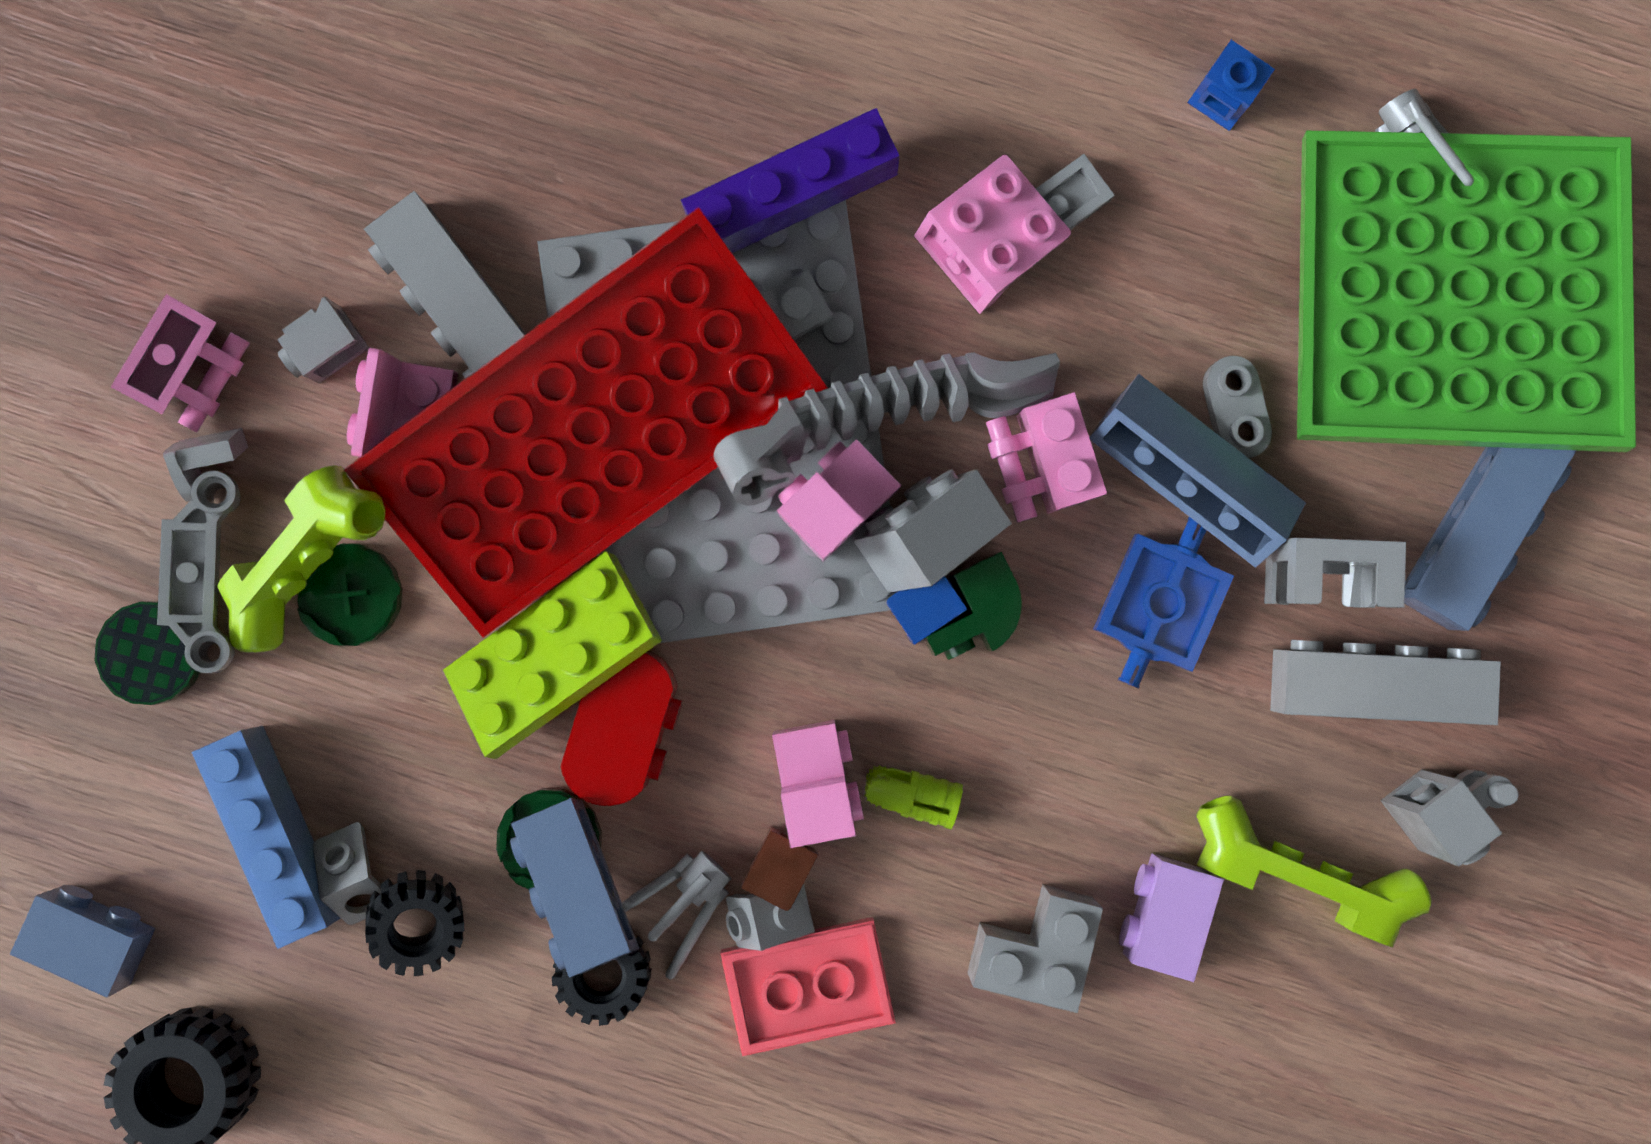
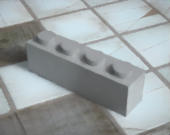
[364,191,526,379]
[1270,640,1501,725]

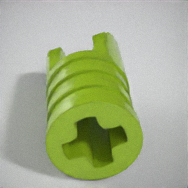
[864,765,963,830]

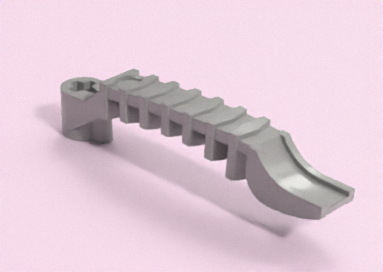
[714,352,1060,506]

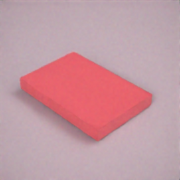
[720,917,896,1056]

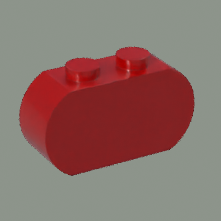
[560,651,683,806]

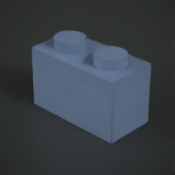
[10,885,155,998]

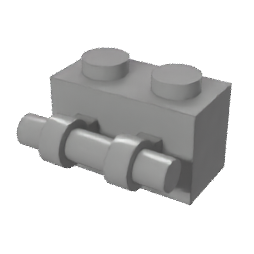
[1380,769,1518,867]

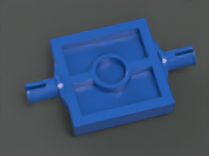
[1093,517,1234,689]

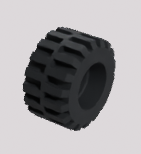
[104,1007,261,1144]

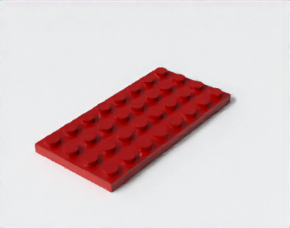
[344,207,827,638]

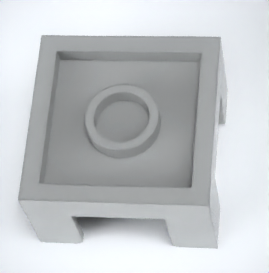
[1264,538,1406,608]

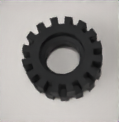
[365,870,465,976]
[551,935,652,1026]

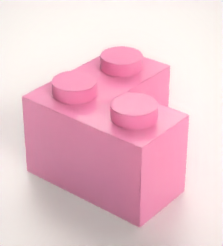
[777,439,901,562]
[772,720,864,848]

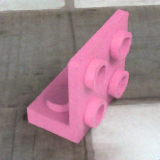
[914,155,1071,314]
[347,348,458,458]

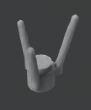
[1375,88,1474,186]
[622,851,732,980]

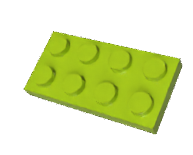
[443,551,663,759]

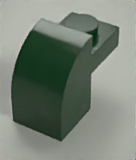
[924,552,1022,660]

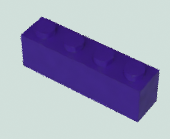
[681,108,900,253]

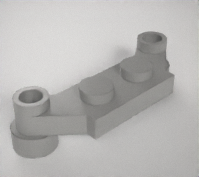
[157,471,241,673]

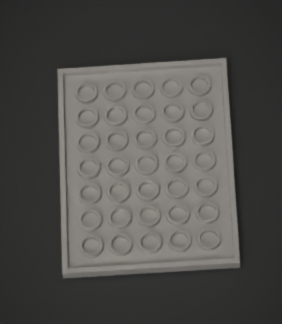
[537,200,898,644]

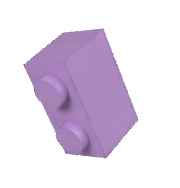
[1119,853,1224,982]

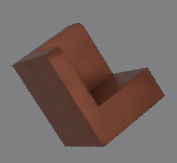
[741,827,818,911]

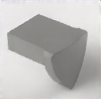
[163,428,248,502]

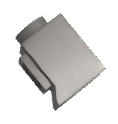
[277,296,370,384]

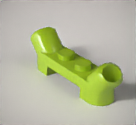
[217,465,385,652]
[1196,795,1432,948]

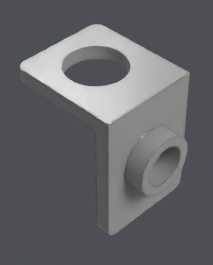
[313,822,381,925]

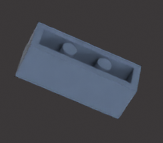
[510,798,640,978]

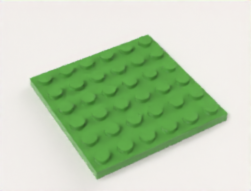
[1297,130,1636,452]

